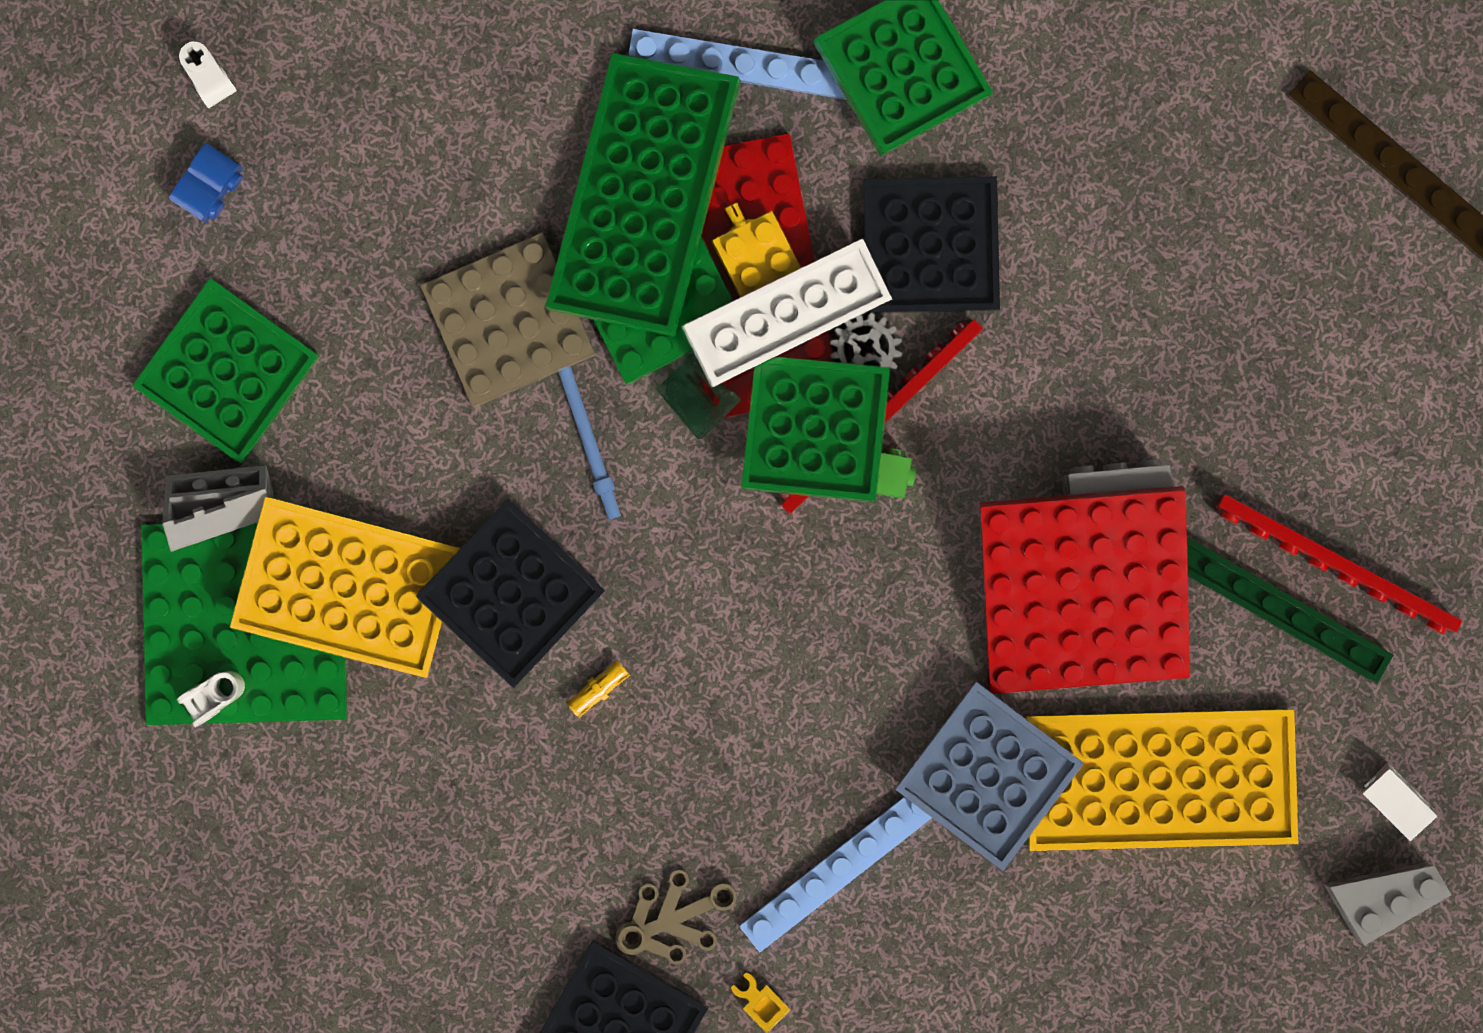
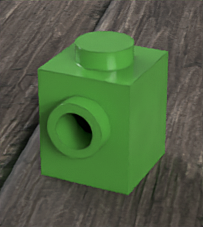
[877,448,916,499]

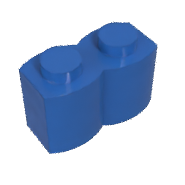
[169,143,243,223]

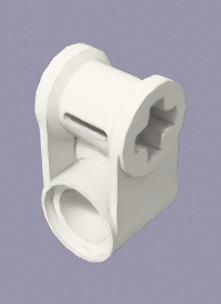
[179,42,237,108]
[177,671,245,728]

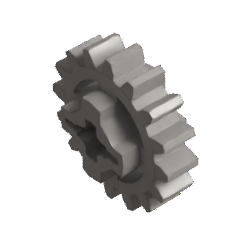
[830,313,902,370]

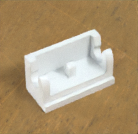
[1362,762,1437,841]

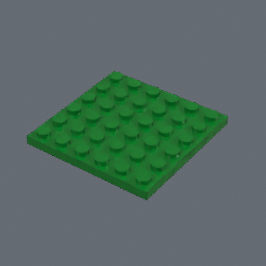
[141,522,348,725]

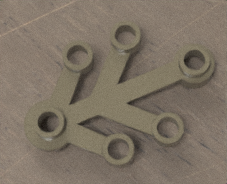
[615,869,737,965]

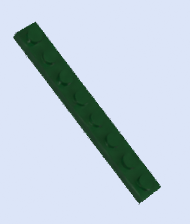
[1187,537,1394,684]

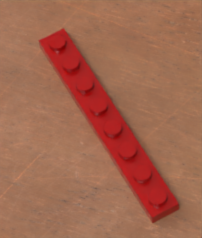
[780,319,983,515]
[1214,494,1463,635]

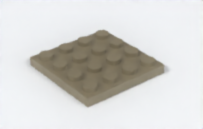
[420,232,596,408]

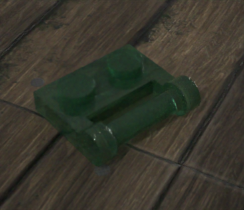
[656,351,741,439]

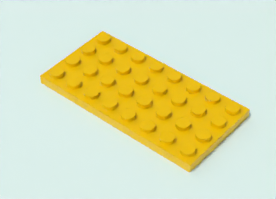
[1025,709,1298,851]

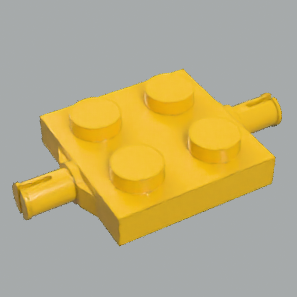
[712,203,801,298]

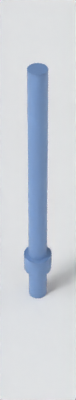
[559,366,621,520]

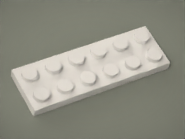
[682,239,892,388]

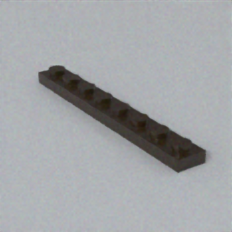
[1287,70,1483,261]

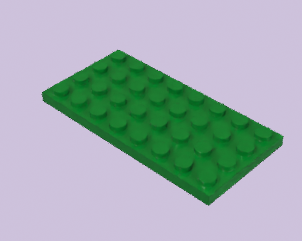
[545,53,741,337]

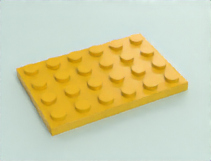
[230,497,460,678]

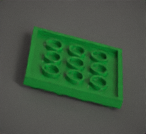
[813,0,993,157]
[594,236,734,385]
[132,278,320,464]
[741,357,890,503]

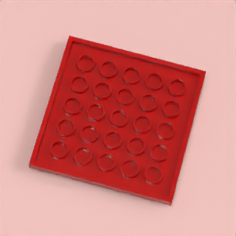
[980,486,1190,694]

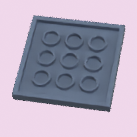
[895,682,1084,871]

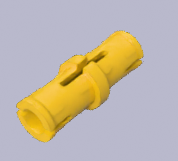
[566,659,631,718]

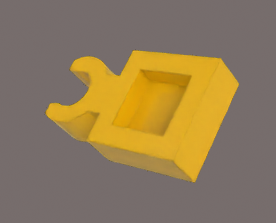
[731,973,791,1033]

